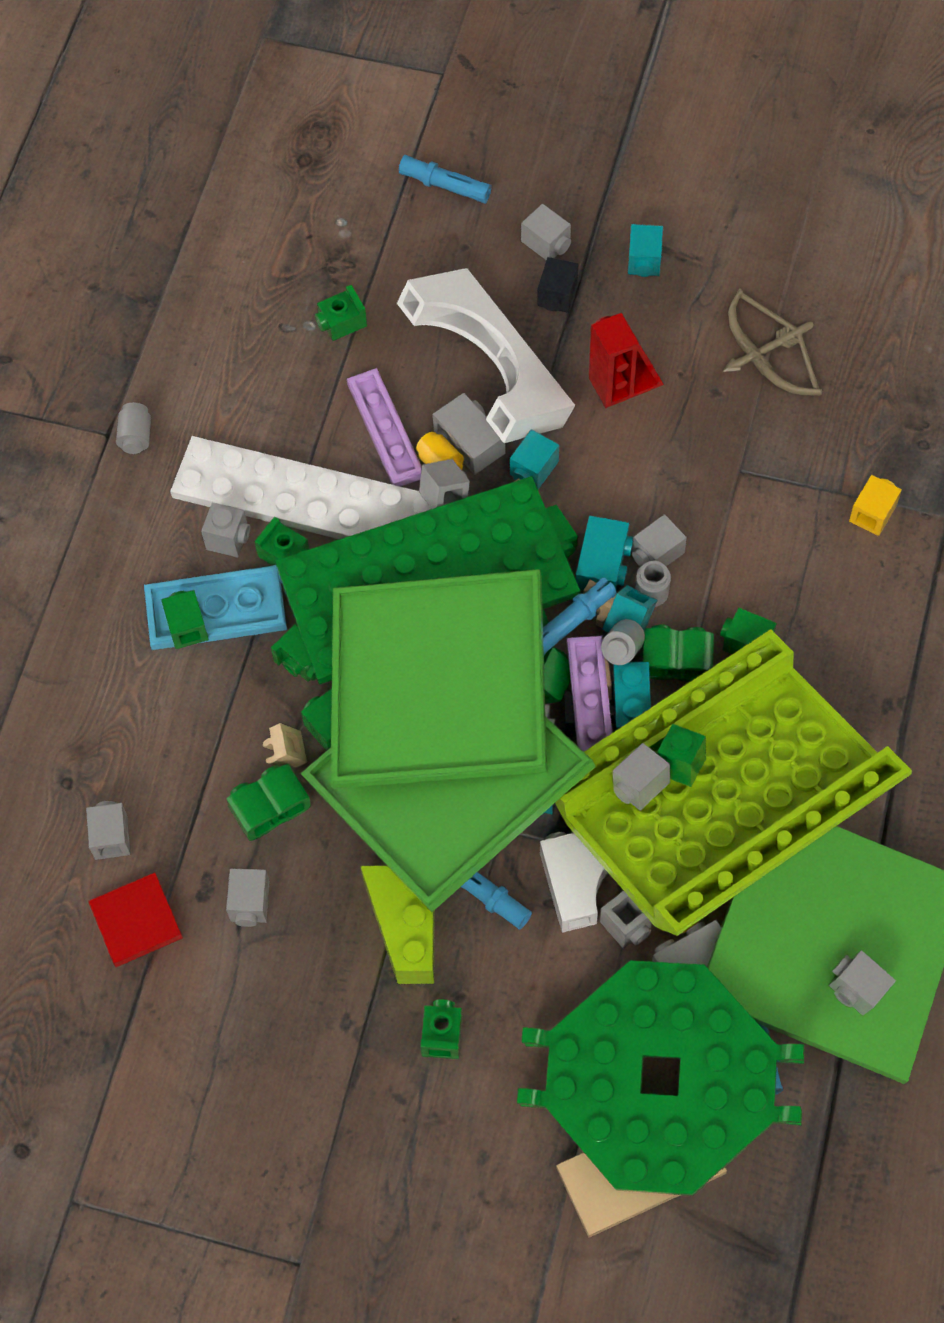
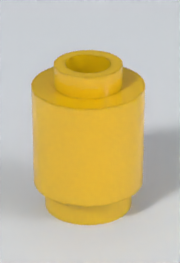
[416,432,464,470]

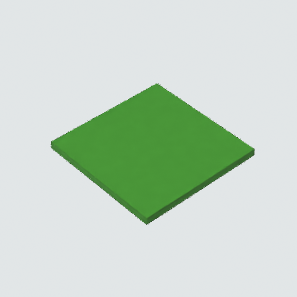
[331,569,547,788]
[301,716,596,912]
[707,826,944,1084]

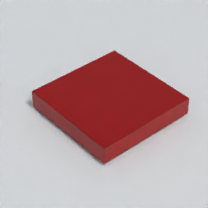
[88,872,183,968]

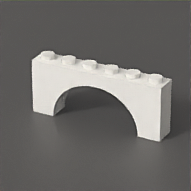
[397,268,575,443]
[540,832,608,932]

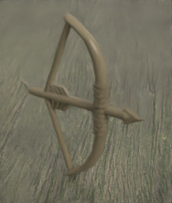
[722,289,823,396]

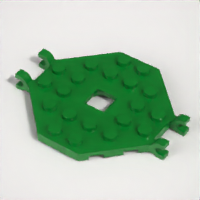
[517,960,805,1196]

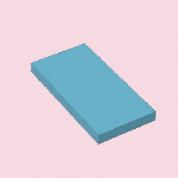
[144,565,287,650]

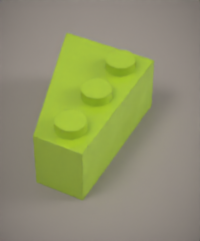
[360,866,435,984]

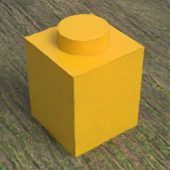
[849,475,902,536]

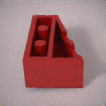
[589,312,664,408]

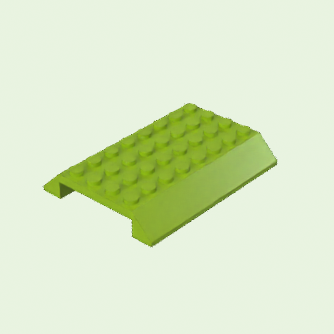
[555,629,912,936]

